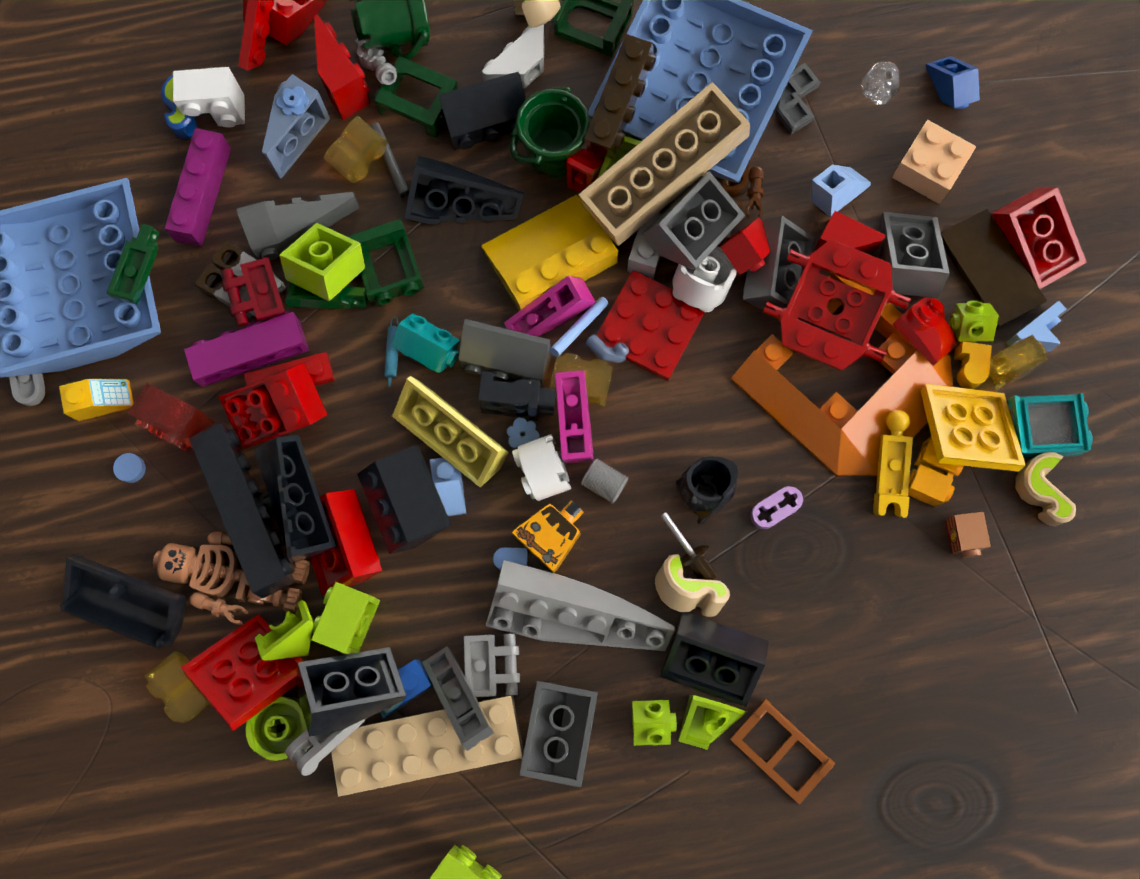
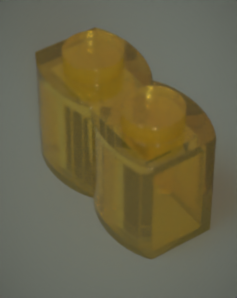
[324,116,388,183]
[145,652,209,723]

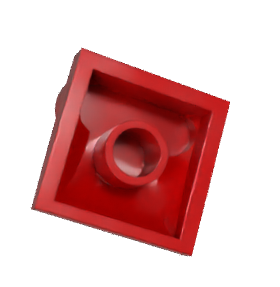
[893,297,957,366]

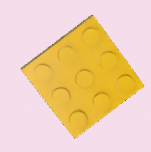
[920,384,1025,472]

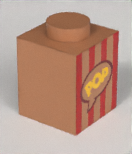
[945,512,991,558]

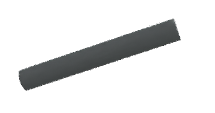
[369,123,410,197]

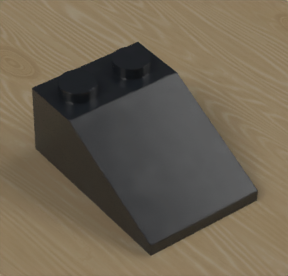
[296,647,406,737]

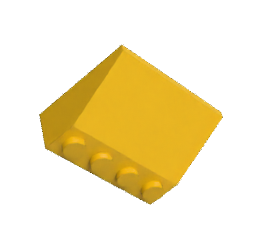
[481,195,618,311]

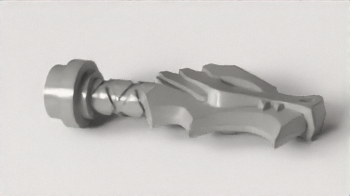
[355,39,397,85]

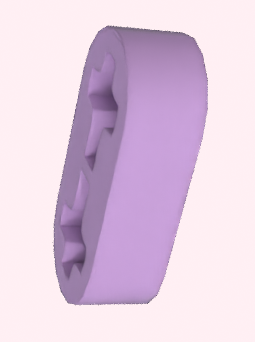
[750,486,803,529]

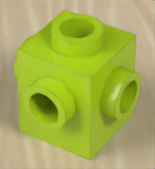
[949,300,999,343]
[632,700,677,746]

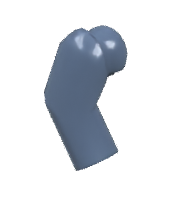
[586,335,629,363]

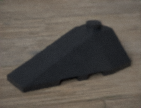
[404,155,524,225]

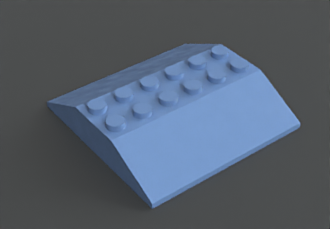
[588,0,813,183]
[0,178,161,378]

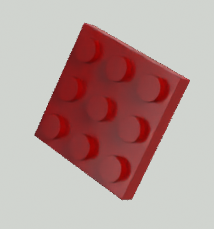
[597,270,705,381]
[180,614,304,731]

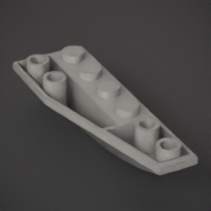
[485,560,674,651]

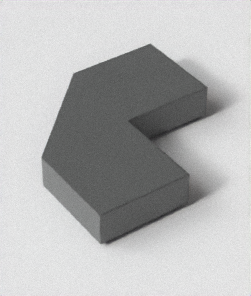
[776,63,821,134]

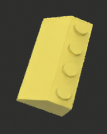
[392,376,509,487]

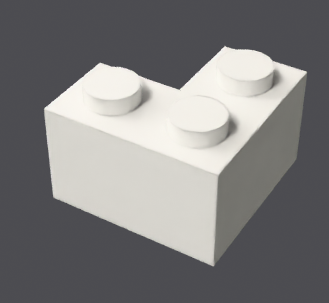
[173,67,245,127]

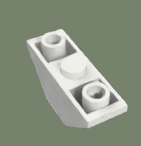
[482,25,544,88]

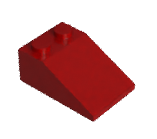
[991,187,1087,289]

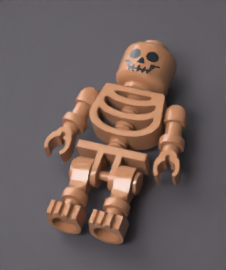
[153,531,310,625]

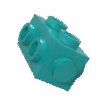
[391,313,460,374]

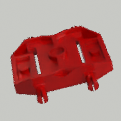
[763,239,911,371]

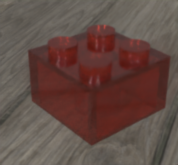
[128,383,215,451]

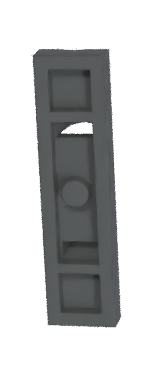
[422,646,494,751]

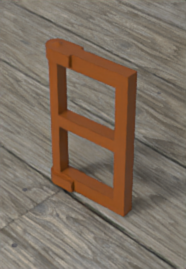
[730,699,835,805]

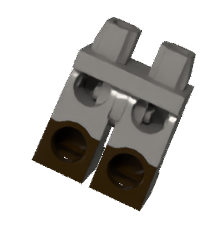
[195,240,286,318]

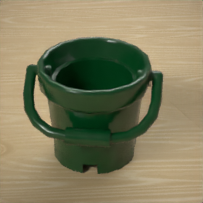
[349,0,430,60]
[510,87,590,178]

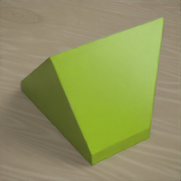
[255,600,313,661]
[678,695,748,750]

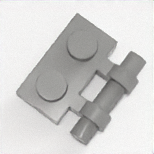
[464,634,520,697]

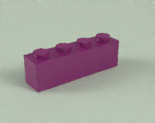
[164,128,231,247]
[184,312,310,388]

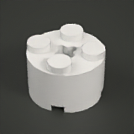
[672,246,737,312]
[512,434,571,501]

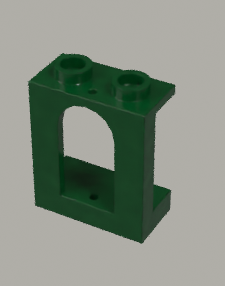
[551,0,634,57]
[374,56,459,138]
[347,219,425,306]

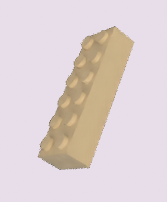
[579,82,750,246]
[331,695,524,797]

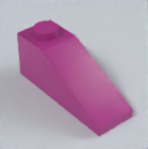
[504,276,596,337]
[555,370,594,464]

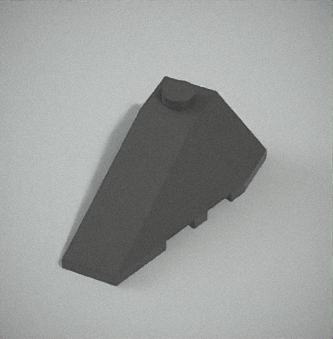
[236,192,359,261]

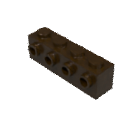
[584,34,656,159]

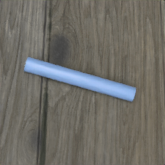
[550,297,608,357]

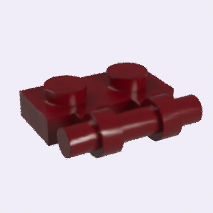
[221,257,286,326]

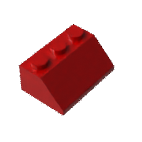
[310,489,382,596]

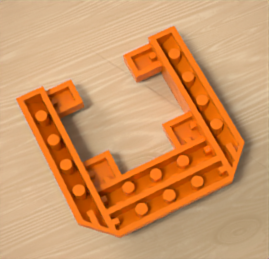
[731,273,953,476]

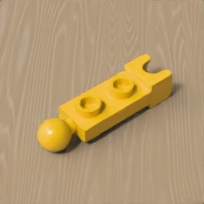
[873,410,913,518]

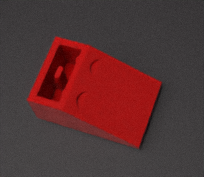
[243,0,327,45]
[314,14,370,120]
[219,362,328,449]

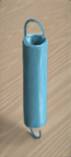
[384,317,399,387]

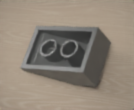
[880,212,950,298]

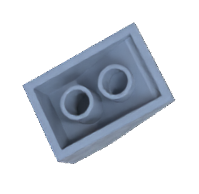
[262,74,330,179]

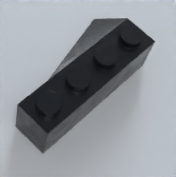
[254,435,336,562]

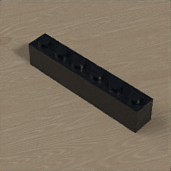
[189,423,295,598]

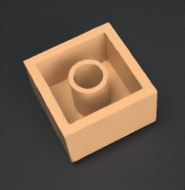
[892,120,976,204]

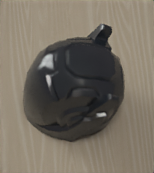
[676,456,738,524]

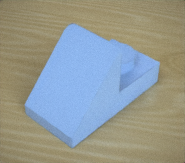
[1006,301,1066,352]
[430,458,466,516]

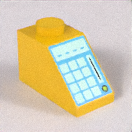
[59,379,134,421]

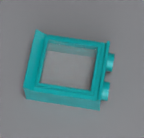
[1007,393,1093,458]

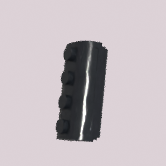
[60,554,186,649]

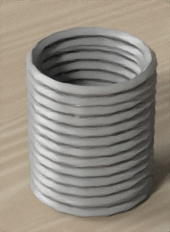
[581,459,628,504]

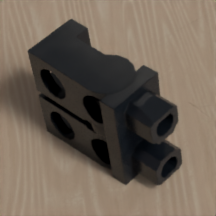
[478,371,556,421]

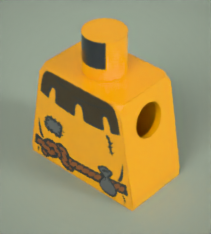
[512,501,584,573]

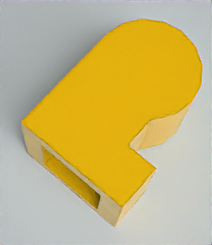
[954,341,992,389]

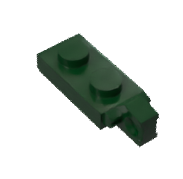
[107,224,159,305]
[285,282,368,309]

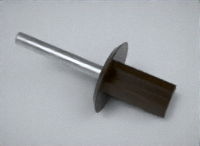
[661,512,718,580]

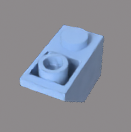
[811,164,871,217]

